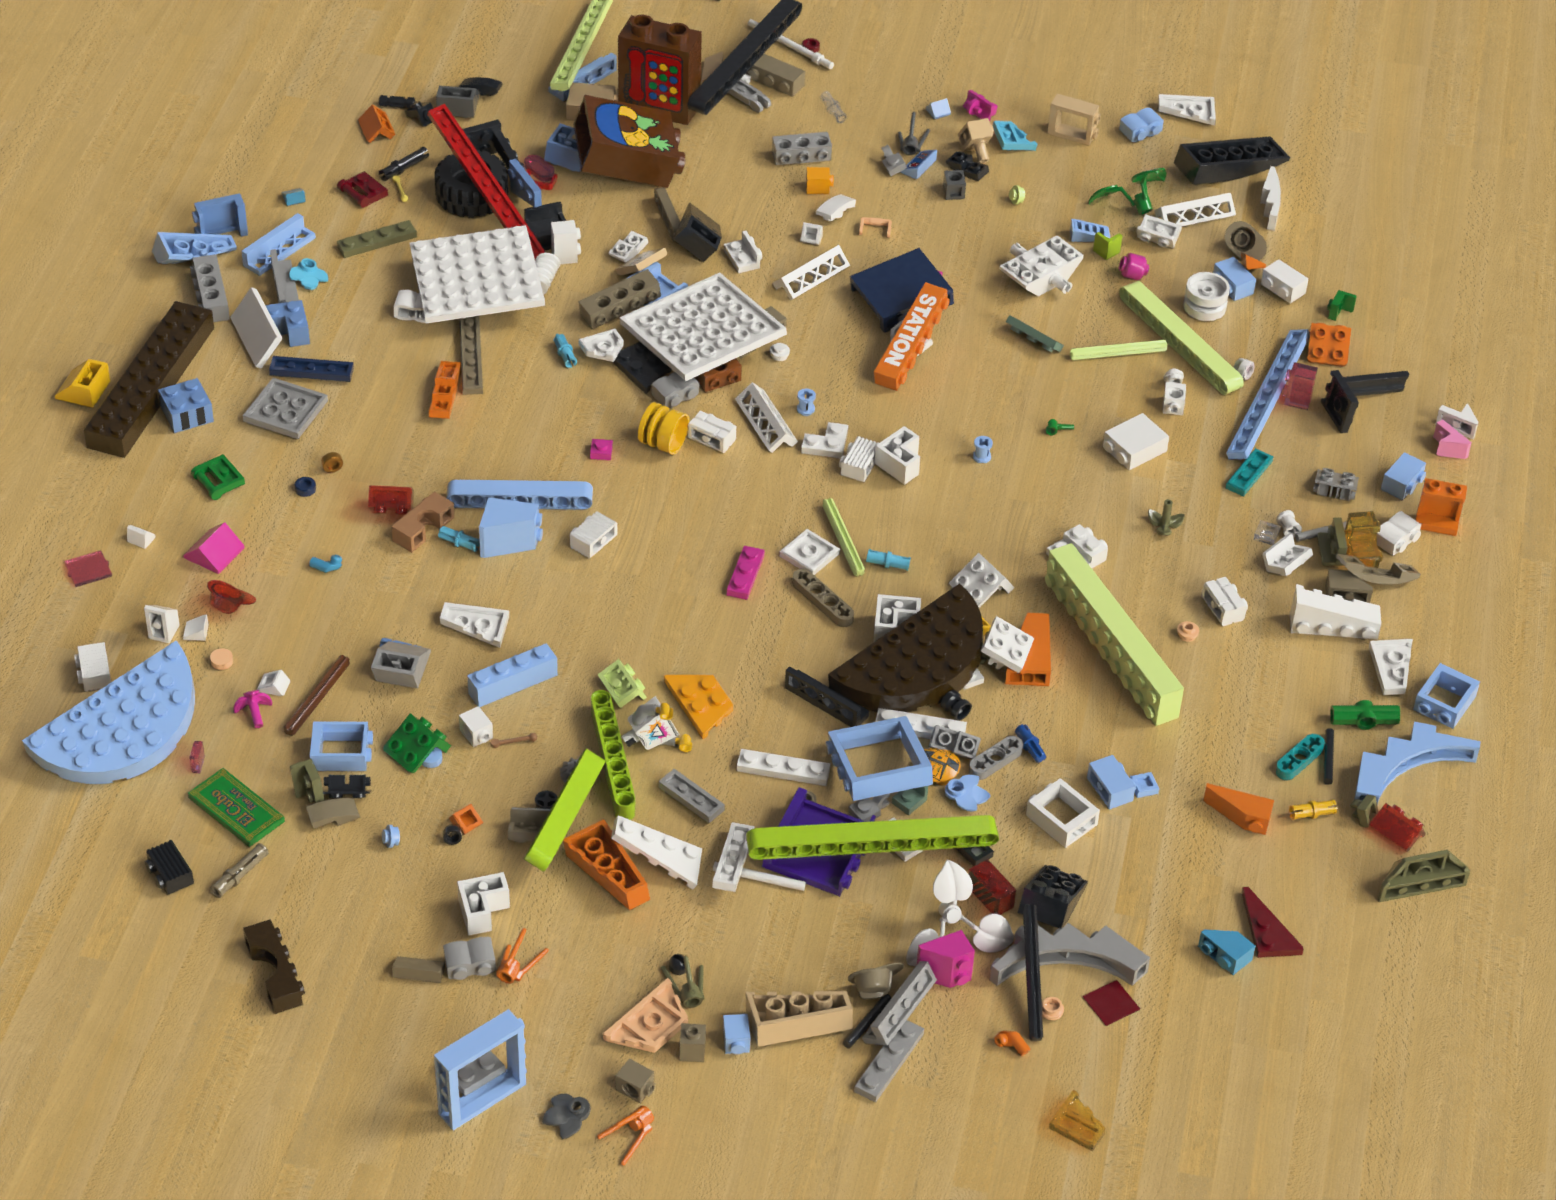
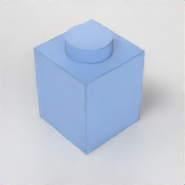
[723,1014,750,1054]

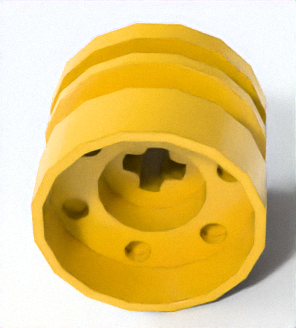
[638,402,690,455]

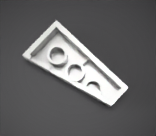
[1290,584,1381,639]

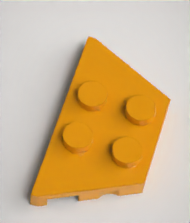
[664,675,733,739]

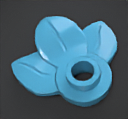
[289,258,328,290]

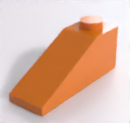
[1203,783,1274,835]

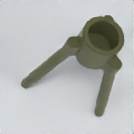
[661,956,704,1008]

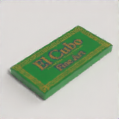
[188,768,285,847]

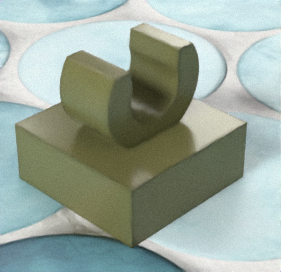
[1350,794,1379,828]

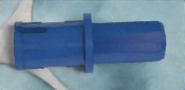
[1015,724,1046,763]

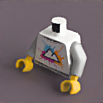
[622,696,692,752]

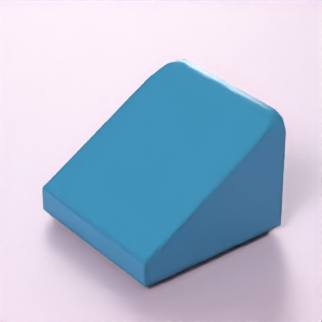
[281,188,306,206]

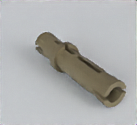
[210,843,269,898]

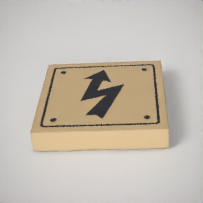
[615,248,668,275]

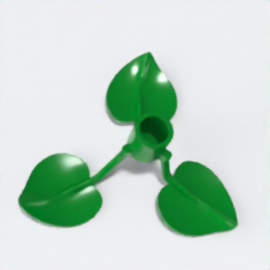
[1088,168,1167,215]

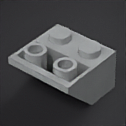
[371,641,431,689]

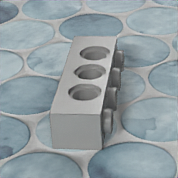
[190,254,230,322]

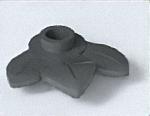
[542,1094,591,1139]

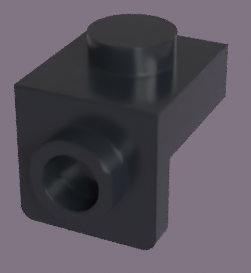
[405,101,433,127]

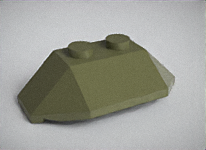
[1378,850,1470,902]

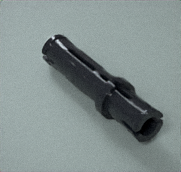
[379,147,429,181]

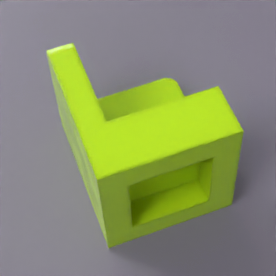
[1093,232,1122,260]

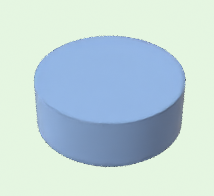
[422,747,443,768]

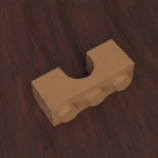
[392,491,454,553]

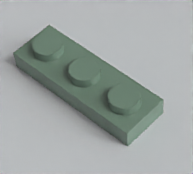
[1006,315,1064,352]

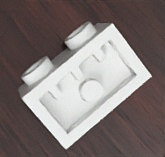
[724,231,762,274]

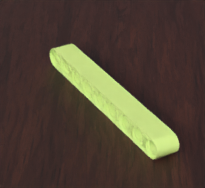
[1119,281,1244,395]

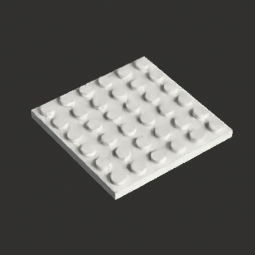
[409,225,545,324]
[620,273,787,381]

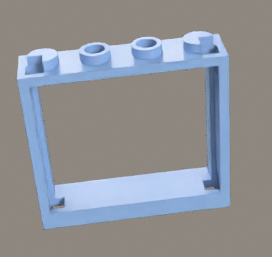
[825,716,933,801]
[434,1009,527,1130]

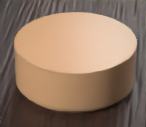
[210,648,233,670]

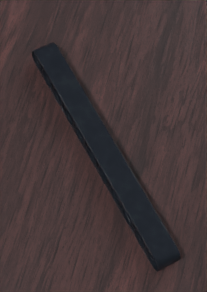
[688,0,802,115]

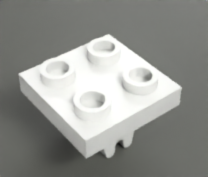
[981,616,1034,673]

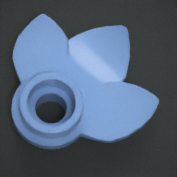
[945,775,991,811]

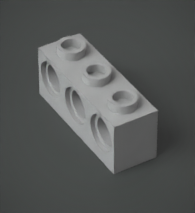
[772,132,832,165]

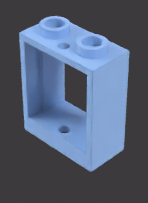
[1413,663,1480,729]
[310,722,373,771]

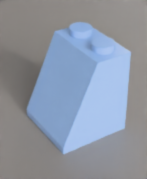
[479,497,543,558]

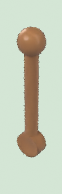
[490,733,538,748]

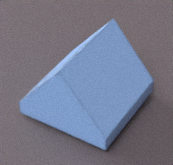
[926,98,951,119]

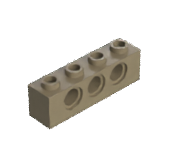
[579,269,661,329]

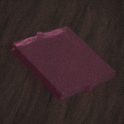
[65,550,112,587]

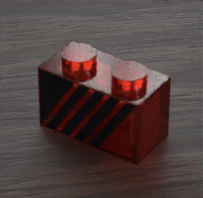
[968,859,1016,915]

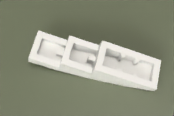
[1260,166,1281,231]

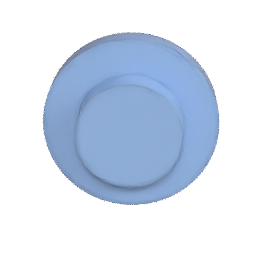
[382,825,400,848]

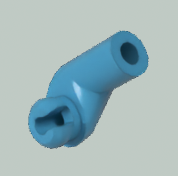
[309,554,342,573]

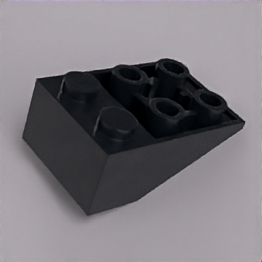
[673,203,722,262]
[1017,865,1088,929]

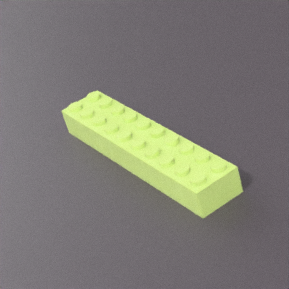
[1045,543,1184,726]

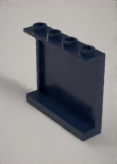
[850,248,954,333]

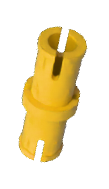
[1289,799,1337,820]

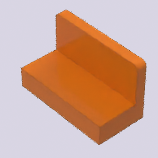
[358,104,395,143]

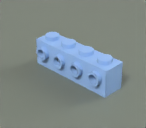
[467,643,558,707]

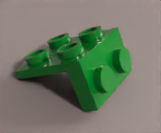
[383,713,451,773]

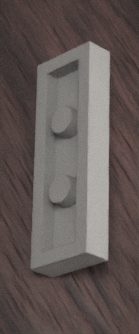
[659,769,725,823]

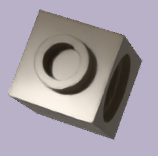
[680,1023,706,1062]
[615,1058,656,1103]

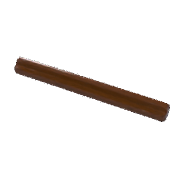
[284,655,350,736]

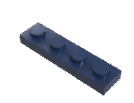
[269,356,354,382]

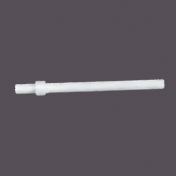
[748,19,834,69]

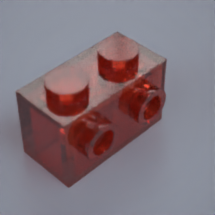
[368,485,414,515]

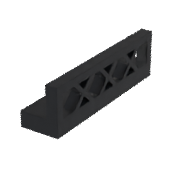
[785,666,870,727]

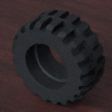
[434,150,508,218]

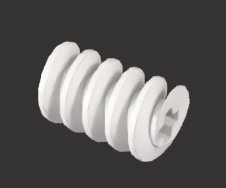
[535,253,560,295]

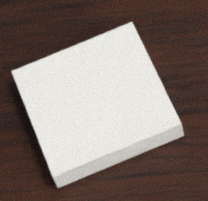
[780,529,840,575]

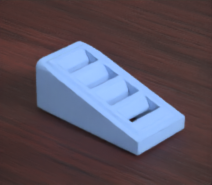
[1070,219,1110,242]

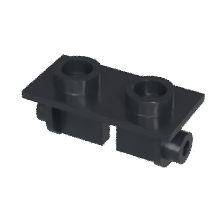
[323,774,371,798]

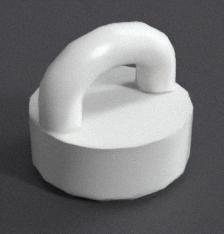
[1234,358,1255,380]

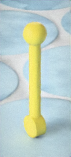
[393,176,408,202]

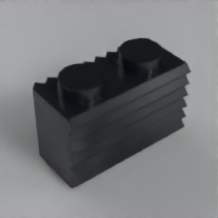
[145,840,194,895]

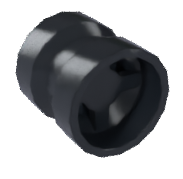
[941,690,972,721]

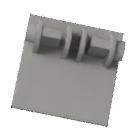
[1313,468,1359,501]

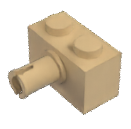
[958,118,994,163]

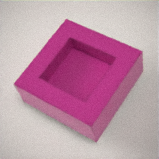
[590,439,613,460]

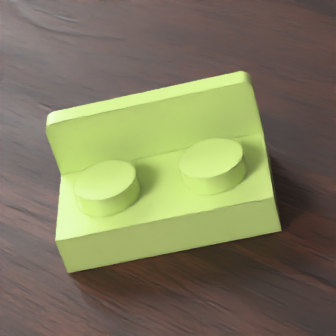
[597,659,647,708]

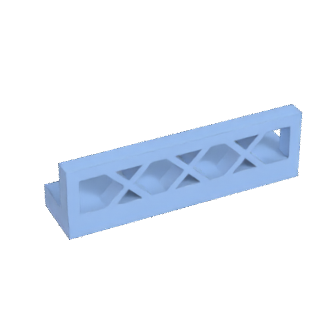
[548,52,617,102]
[242,213,316,276]

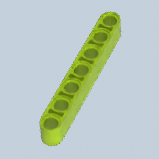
[591,690,635,820]
[524,748,606,872]

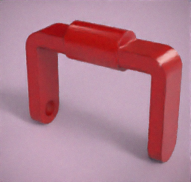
[526,169,558,190]

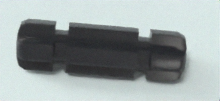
[379,95,416,108]

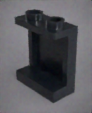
[524,202,566,251]

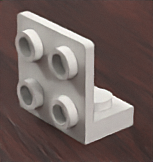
[949,553,1015,608]

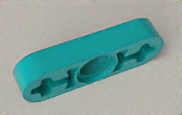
[1275,734,1325,780]

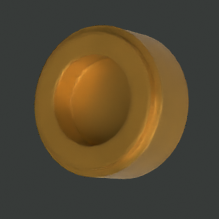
[321,452,343,473]

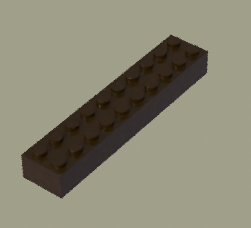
[84,301,214,458]

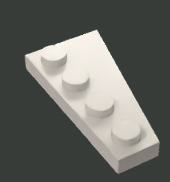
[611,816,702,889]

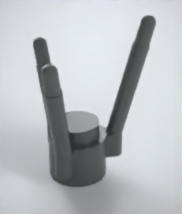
[898,112,930,155]

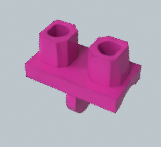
[963,90,998,122]

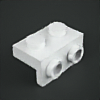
[1136,214,1182,248]
[1263,534,1313,576]

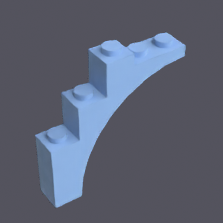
[1354,722,1481,805]

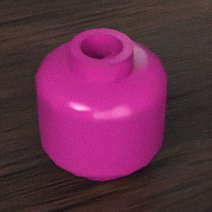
[1119,253,1149,281]

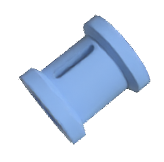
[797,388,816,416]
[973,436,993,463]

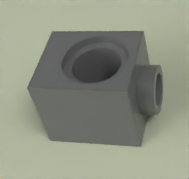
[943,170,966,200]

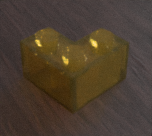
[1345,511,1383,568]

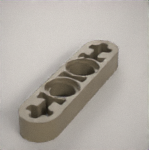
[654,187,680,241]
[793,569,854,627]

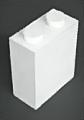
[1103,413,1169,470]

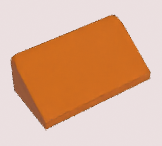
[1241,252,1266,270]

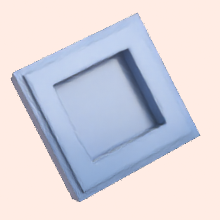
[1130,772,1159,798]

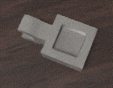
[881,145,907,177]
[848,794,889,822]

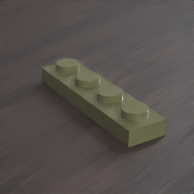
[337,220,417,258]

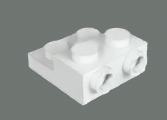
[1046,524,1108,568]

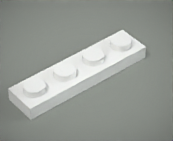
[875,708,967,739]
[737,749,830,786]
[712,822,755,892]

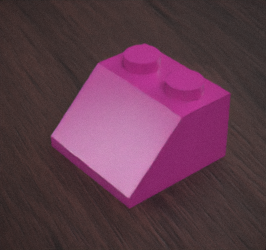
[916,930,975,988]

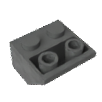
[436,86,480,118]

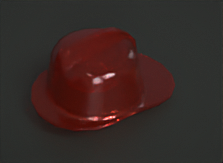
[207,580,256,614]

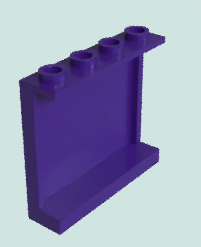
[762,787,876,897]

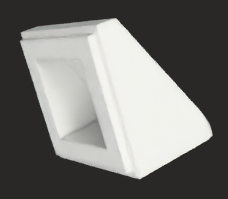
[183,615,209,641]
[257,670,290,696]

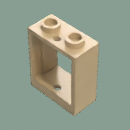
[1047,94,1101,146]

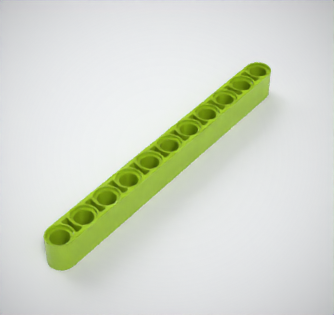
[746,815,999,860]

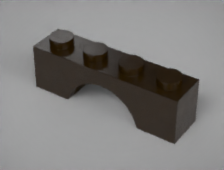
[243,919,305,1014]

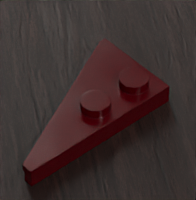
[1241,887,1304,958]

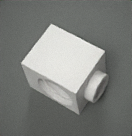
[1163,382,1186,415]
[459,706,493,747]

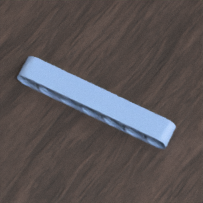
[446,480,593,510]

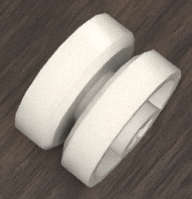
[1183,272,1230,321]

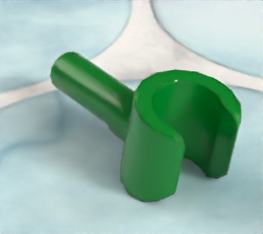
[1046,419,1074,436]

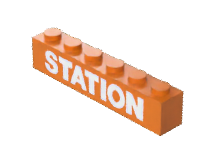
[874,282,949,391]

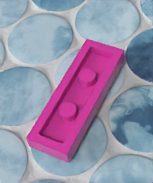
[727,545,765,600]

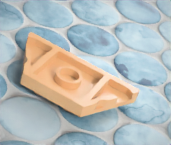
[603,978,688,1053]

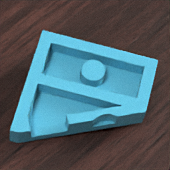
[993,121,1038,151]

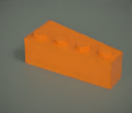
[563,819,650,910]

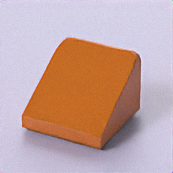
[449,804,483,835]

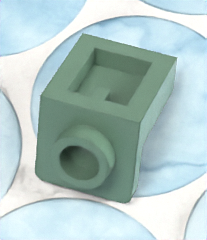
[892,786,928,815]

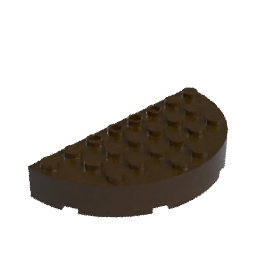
[828,583,983,712]

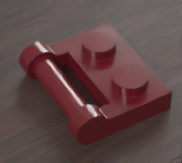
[337,171,388,208]

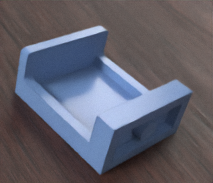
[192,193,248,237]

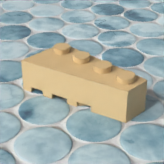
[746,991,853,1047]

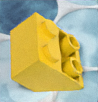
[55,359,111,408]

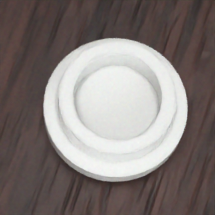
[770,343,790,361]
[1163,369,1184,384]

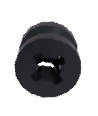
[535,790,557,809]

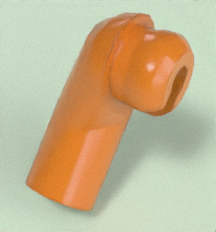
[994,1030,1031,1057]

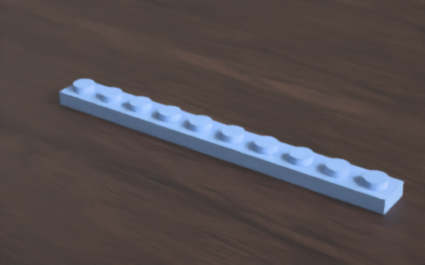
[1226,329,1310,460]

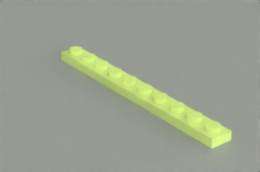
[550,0,613,91]

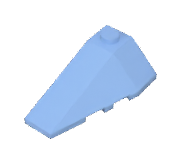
[152,232,237,264]

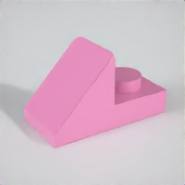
[1433,419,1472,459]

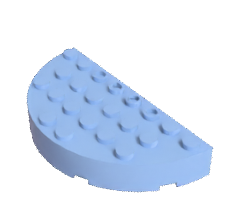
[22,641,195,784]

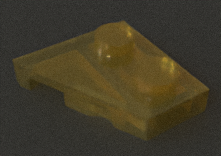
[1049,1090,1106,1152]

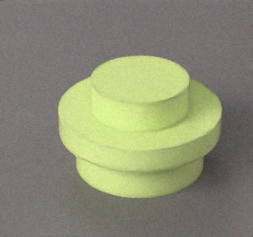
[1009,185,1025,204]

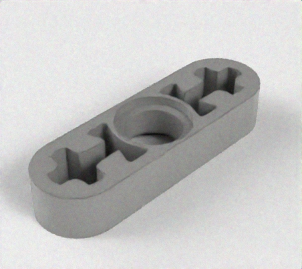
[969,736,1023,780]

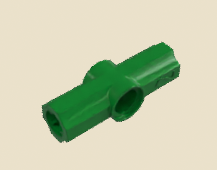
[1330,700,1400,730]

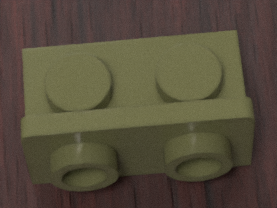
[1317,517,1348,566]
[290,758,325,804]

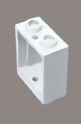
[1026,778,1100,848]

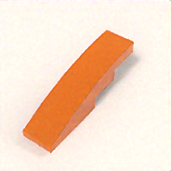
[429,361,461,419]

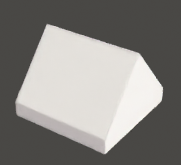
[800,222,823,245]
[127,525,155,549]

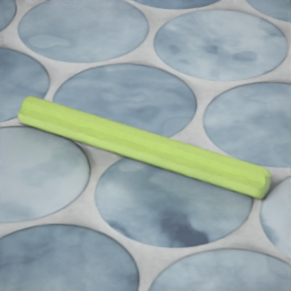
[1070,340,1167,360]
[822,498,865,576]

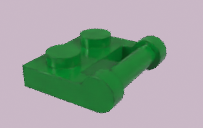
[191,454,245,500]

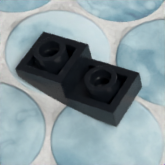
[459,77,503,96]
[946,152,989,181]

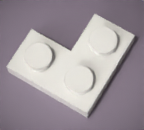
[801,422,848,458]

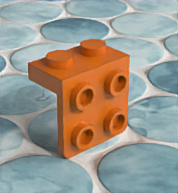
[1307,323,1351,367]

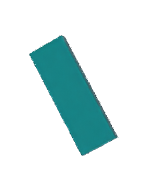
[1226,448,1274,497]

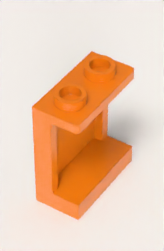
[1415,478,1467,536]

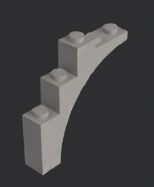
[990,923,1150,986]

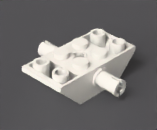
[999,235,1084,296]

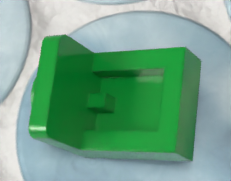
[1327,290,1357,321]

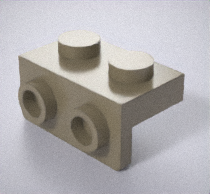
[508,807,551,843]

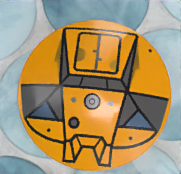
[924,748,960,786]

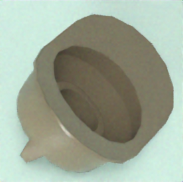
[1224,221,1267,261]
[848,963,904,999]

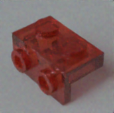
[1369,803,1426,852]

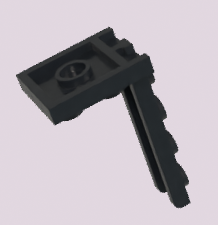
[462,119,531,177]
[1321,370,1409,433]

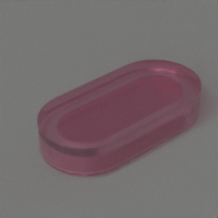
[524,155,555,181]

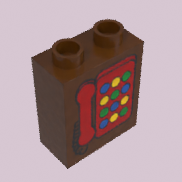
[618,14,702,125]

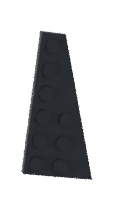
[613,342,672,394]

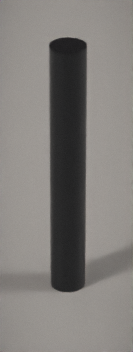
[1324,728,1334,785]
[843,994,892,1049]

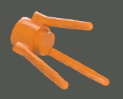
[496,928,549,984]
[597,1105,654,1166]

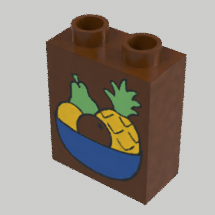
[573,95,685,188]

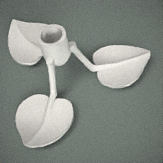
[906,860,1014,966]

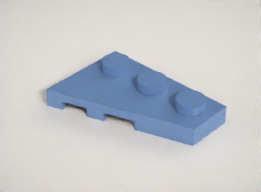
[507,159,542,208]

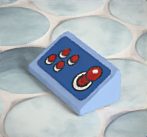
[901,150,937,179]

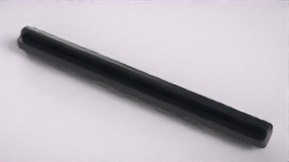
[1023,904,1043,1041]

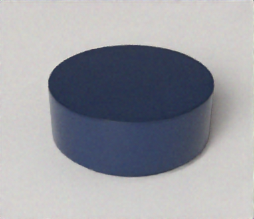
[295,477,316,497]

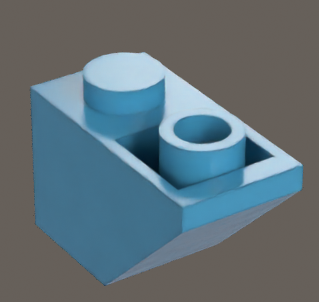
[1198,929,1255,975]

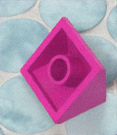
[183,522,244,574]

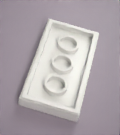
[230,287,282,369]

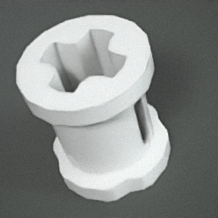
[1276,510,1302,538]

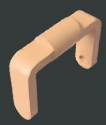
[859,217,892,238]

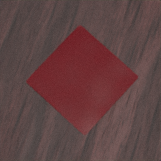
[1083,980,1140,1026]

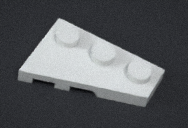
[1158,94,1216,126]
[440,602,509,648]
[1369,639,1413,695]

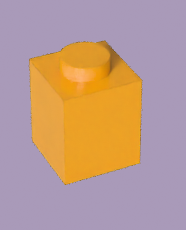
[806,167,834,194]

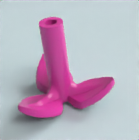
[233,690,272,728]

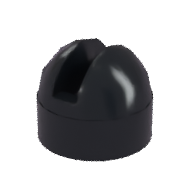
[443,824,462,845]
[669,954,686,975]

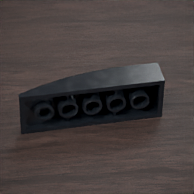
[1174,136,1291,185]

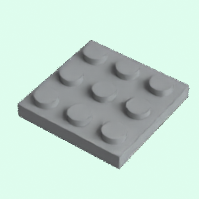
[243,378,328,439]

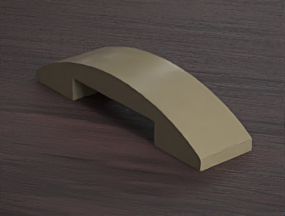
[1336,554,1421,584]

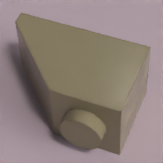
[1325,569,1373,603]

